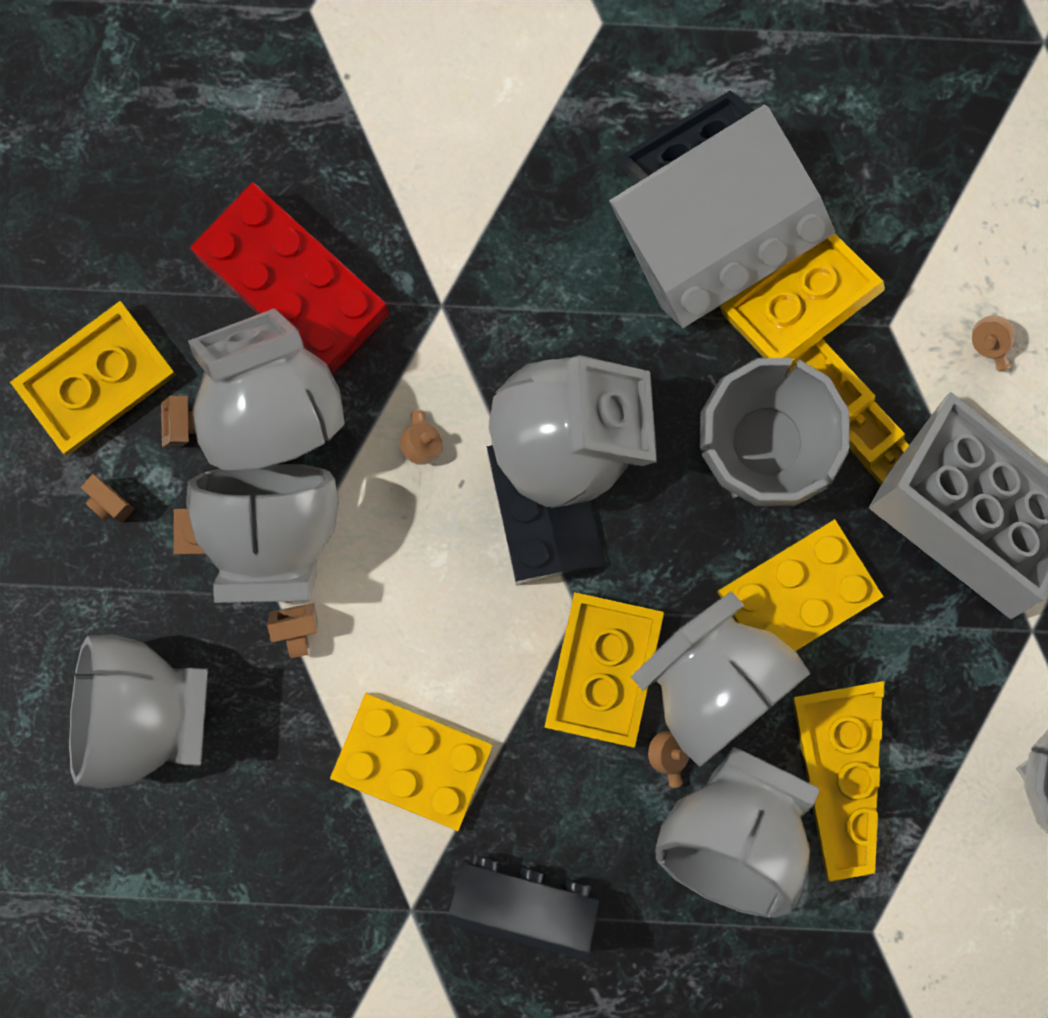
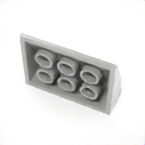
[609,104,836,328]
[869,392,1048,619]

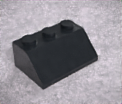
[618,90,754,185]
[486,445,605,585]
[447,855,599,961]

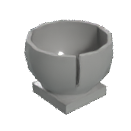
[188,308,344,471]
[488,356,656,508]
[700,358,849,506]
[186,463,339,603]
[631,591,810,767]
[69,634,208,789]
[656,747,820,918]

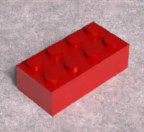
[190,182,390,375]

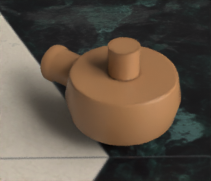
[972,315,1015,371]
[400,410,442,465]
[648,731,689,788]

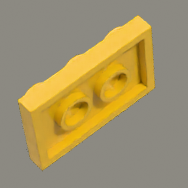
[720,234,885,360]
[10,301,176,456]
[717,519,883,651]
[544,592,664,748]
[330,693,493,831]

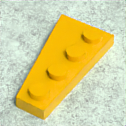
[792,681,884,882]

